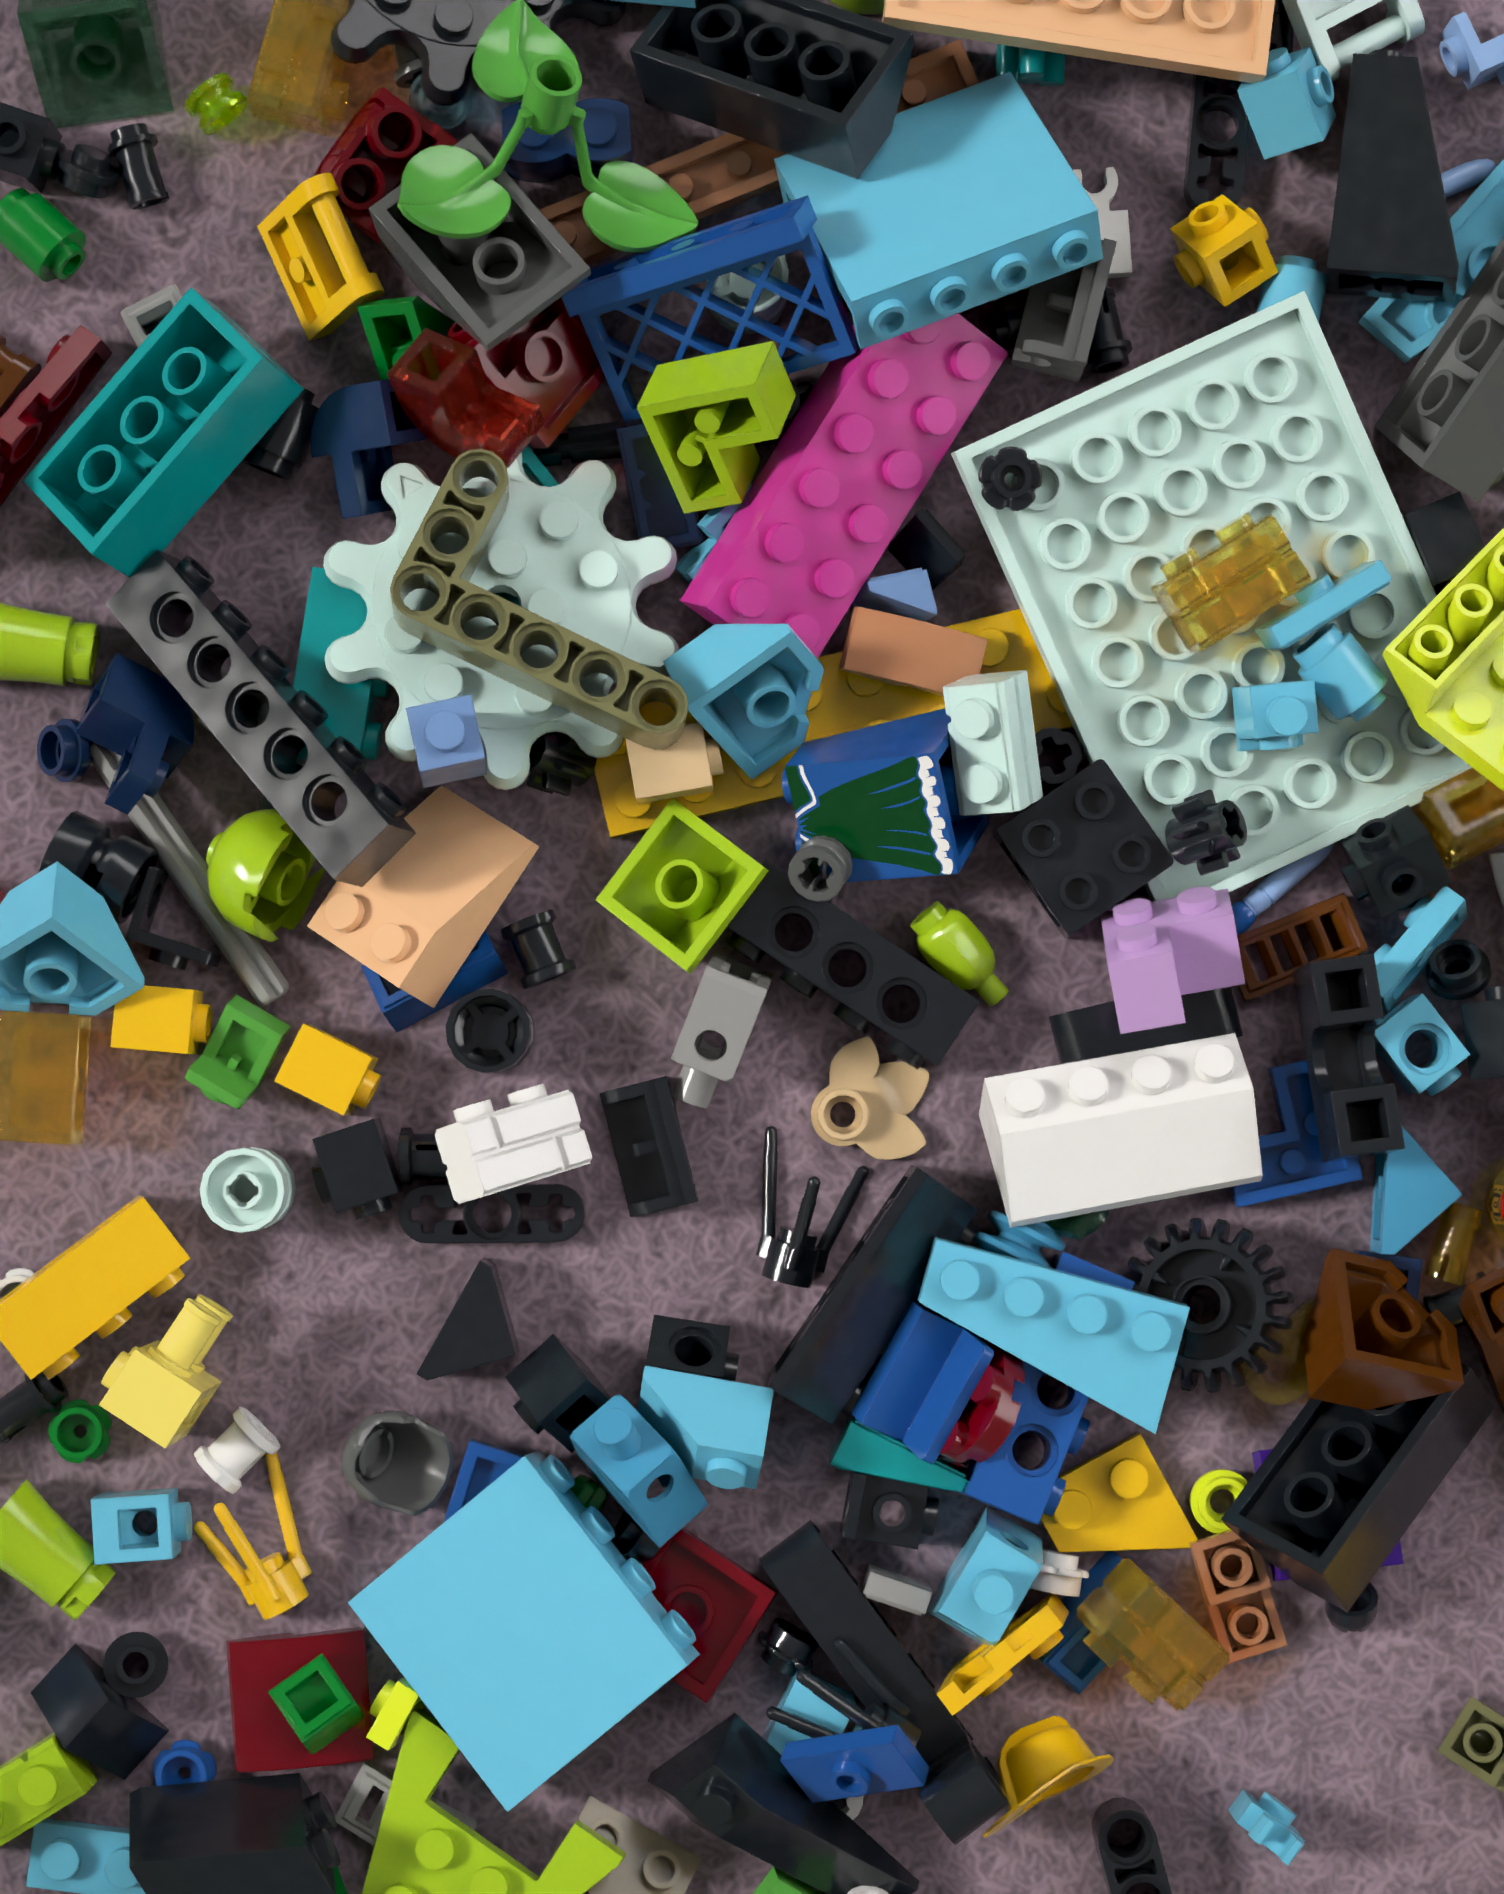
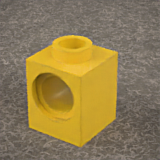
[110,985,212,1055]
[274,1023,382,1116]

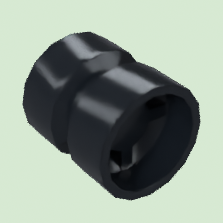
[38,811,158,924]
[446,989,535,1073]

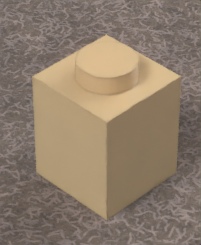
[625,722,724,804]

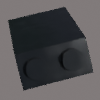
[129,1773,340,1894]

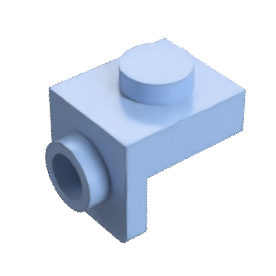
[1439,12,1504,90]

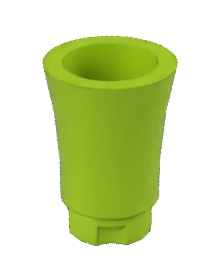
[0,602,100,686]
[0,1479,117,1621]

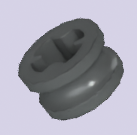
[788,835,853,902]

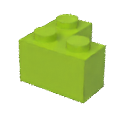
[637,341,796,514]

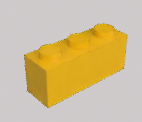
[0,1195,190,1380]

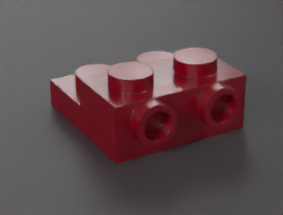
[442,297,621,449]

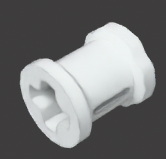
[194,1407,281,1494]

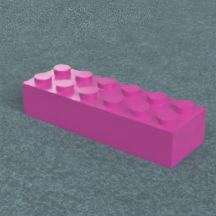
[680,313,1009,658]

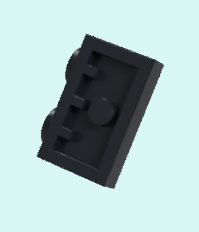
[992,759,1173,938]

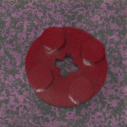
[938,1337,1025,1467]

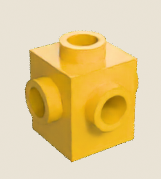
[1170,194,1278,307]

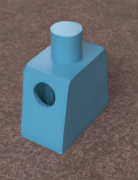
[570,1394,708,1548]

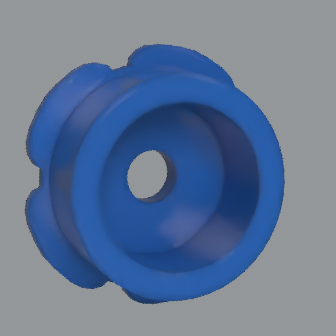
[153,1739,217,1786]

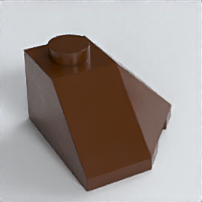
[1303,1248,1464,1410]

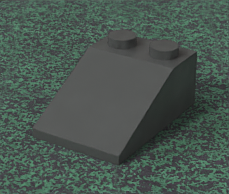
[368,133,591,351]

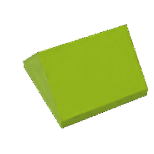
[596,798,769,974]

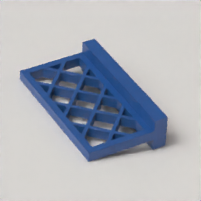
[561,195,859,424]

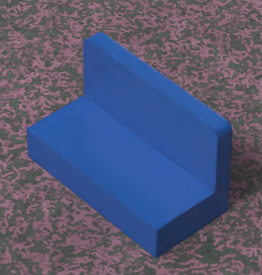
[851,1301,994,1464]

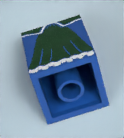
[782,708,990,882]

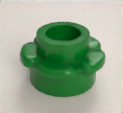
[48,1399,112,1463]

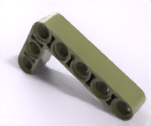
[390,449,688,750]

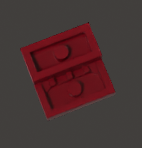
[226,1627,374,1772]

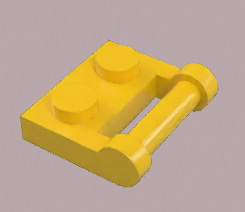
[257,172,384,341]

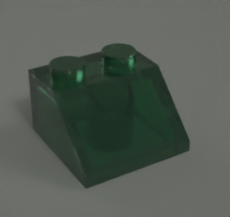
[17,0,174,128]

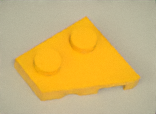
[1041,1432,1198,1552]
[937,1593,1069,1716]

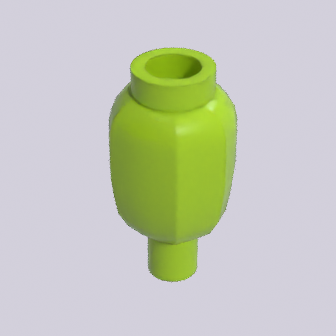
[910,901,1009,1007]

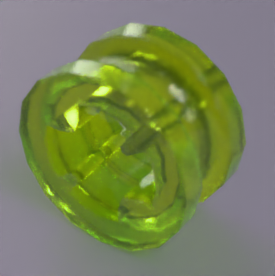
[184,73,249,135]

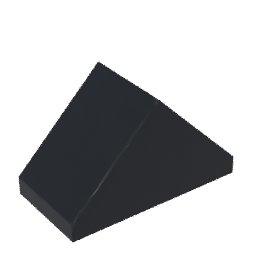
[416,1258,520,1381]
[30,1643,169,1780]

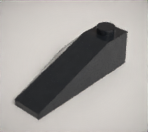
[648,1713,920,1894]

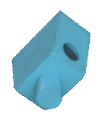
[926,1506,1043,1646]

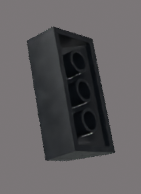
[629,0,914,179]
[768,1165,979,1425]
[1221,1363,1494,1612]

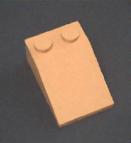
[307,785,539,1008]

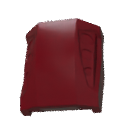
[313,87,459,245]

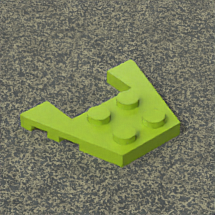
[362,1708,627,1894]

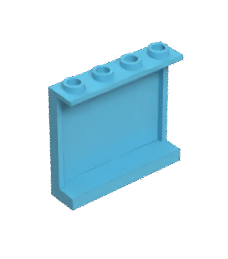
[774,72,1103,349]
[348,1450,700,1812]

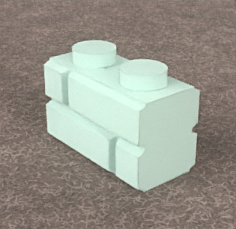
[943,670,1043,816]

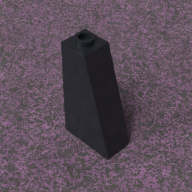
[1326,49,1459,303]

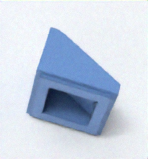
[851,568,937,622]

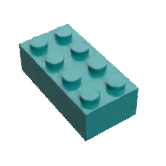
[23,287,304,578]

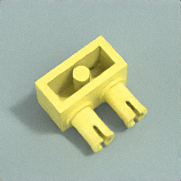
[99,1294,233,1448]

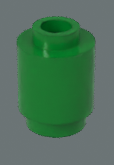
[0,188,86,282]

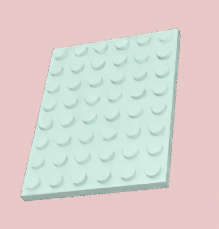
[951,291,1480,902]

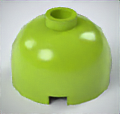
[206,809,325,942]

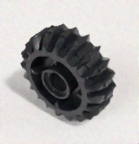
[1128,1218,1294,1393]

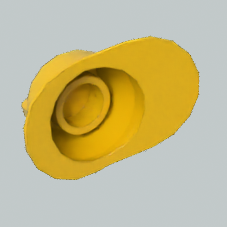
[982,1716,1114,1838]

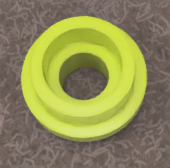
[1190,1469,1248,1534]

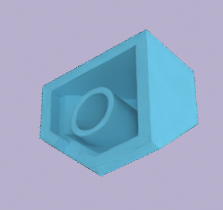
[663,624,824,780]
[0,861,145,1016]
[638,1366,774,1489]

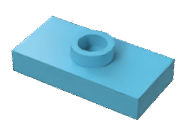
[1255,560,1392,650]

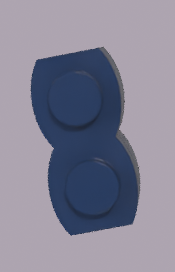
[501,98,633,183]

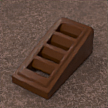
[1237,893,1369,1002]

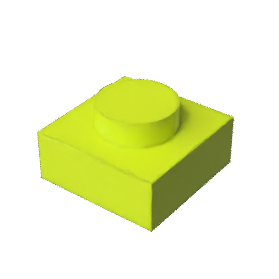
[366,1677,425,1751]

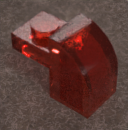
[387,328,545,468]

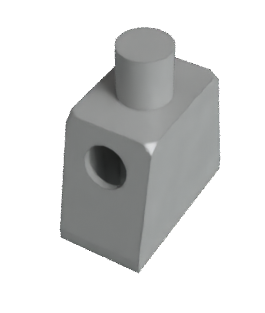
[671,952,774,1108]

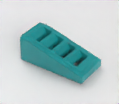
[829,1416,968,1492]

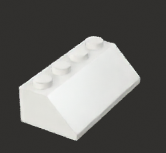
[979,1033,1263,1228]

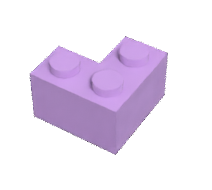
[1101,887,1245,1034]

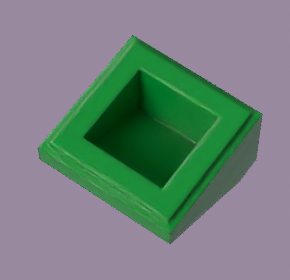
[268,1653,364,1754]

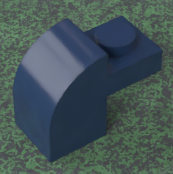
[310,375,430,519]
[75,653,195,815]

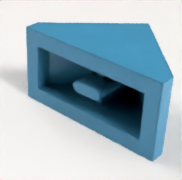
[1370,1126,1462,1255]

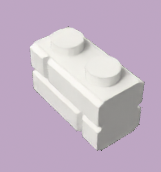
[435,1084,592,1204]

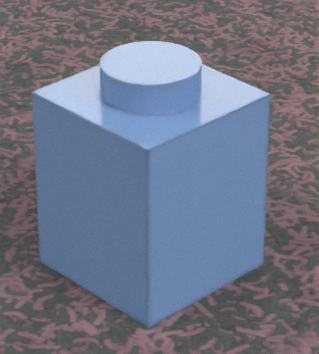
[406,694,487,788]

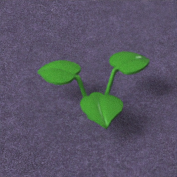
[397,0,699,253]

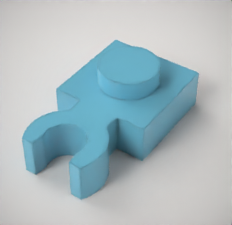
[1228,1789,1305,1866]

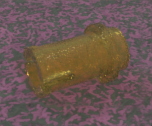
[1424,1202,1486,1285]

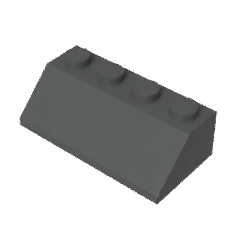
[1374,237,1504,503]

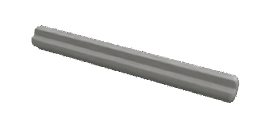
[90,743,289,1007]

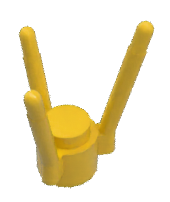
[194,1452,312,1620]

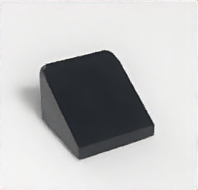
[888,509,965,591]

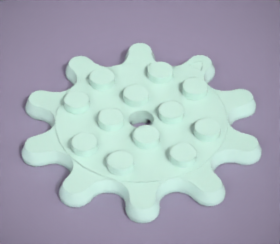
[323,432,679,790]

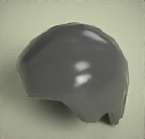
[341,1410,454,1516]

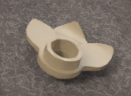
[811,1036,929,1160]

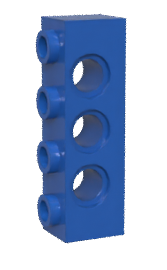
[959,1252,1135,1524]

